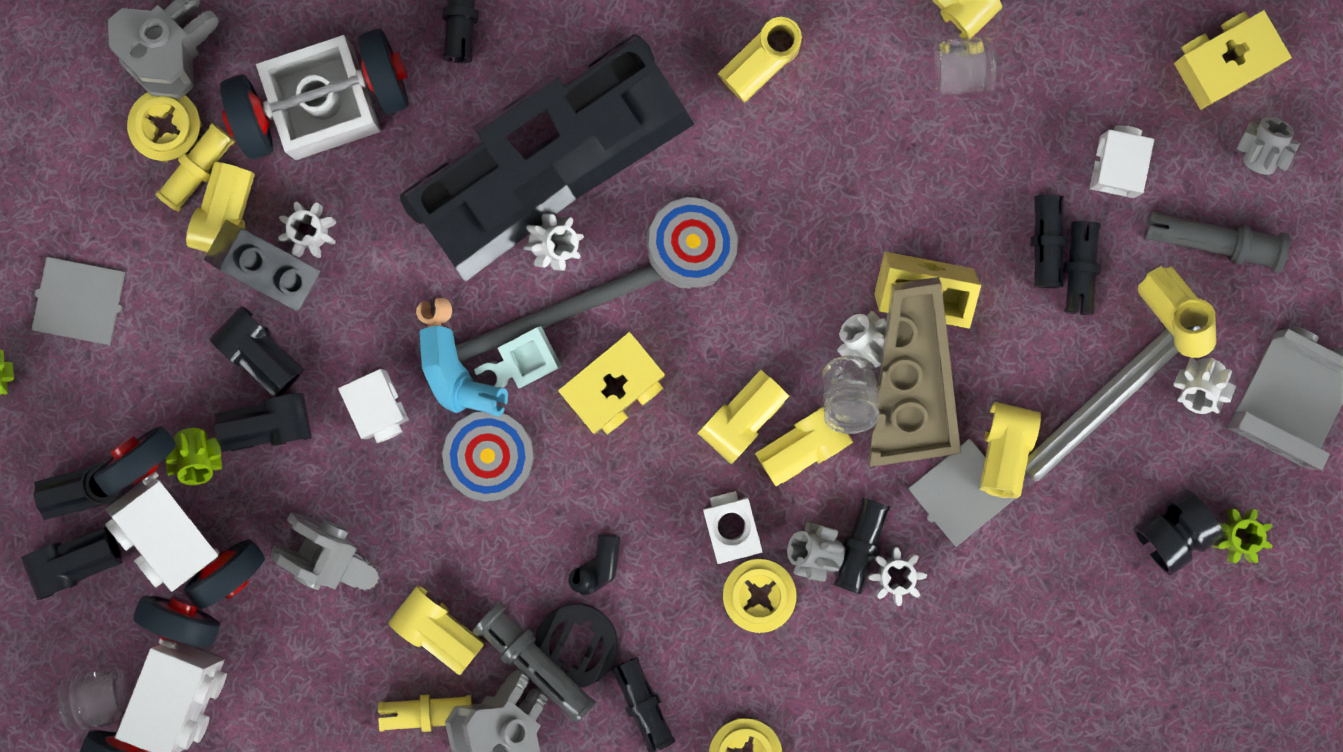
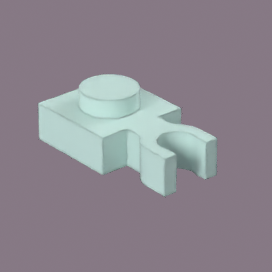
[474,326,562,389]

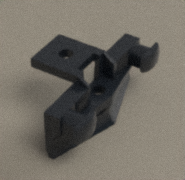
[400,34,695,282]

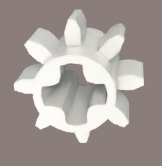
[278,202,337,258]
[523,214,584,271]
[837,311,887,371]
[1174,358,1236,414]
[867,547,927,606]

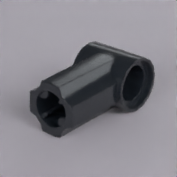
[209,306,305,397]
[214,393,312,452]
[33,463,134,520]
[21,527,123,600]

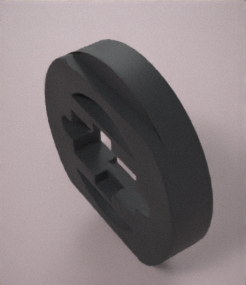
[535,604,618,687]

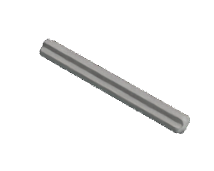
[1025,326,1201,481]

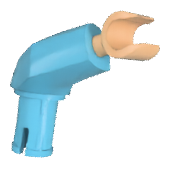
[416,298,508,417]

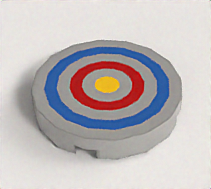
[646,197,738,289]
[442,411,534,502]

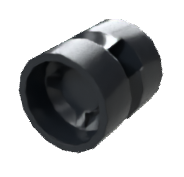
[1133,489,1224,576]

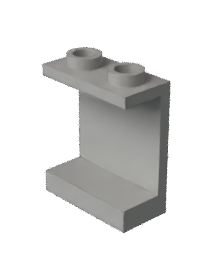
[1227,326,1343,470]

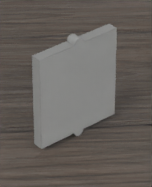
[32,257,126,345]
[908,438,1016,547]

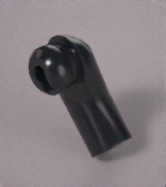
[568,534,620,595]

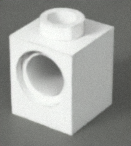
[1089,125,1154,198]
[338,369,409,443]
[703,491,762,564]

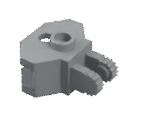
[108,0,219,99]
[270,512,380,591]
[445,669,549,752]

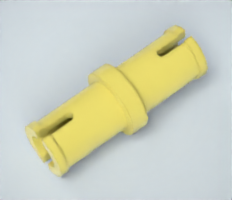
[155,123,236,212]
[378,694,472,732]

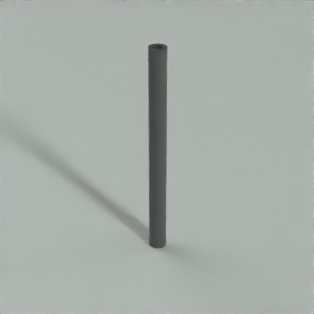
[455,264,663,363]

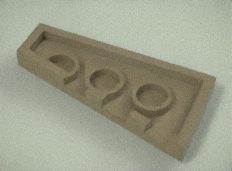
[869,277,961,467]

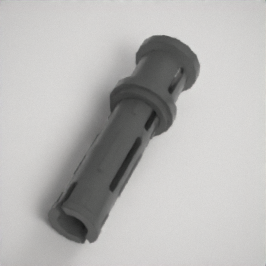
[1144,211,1290,274]
[472,602,597,724]

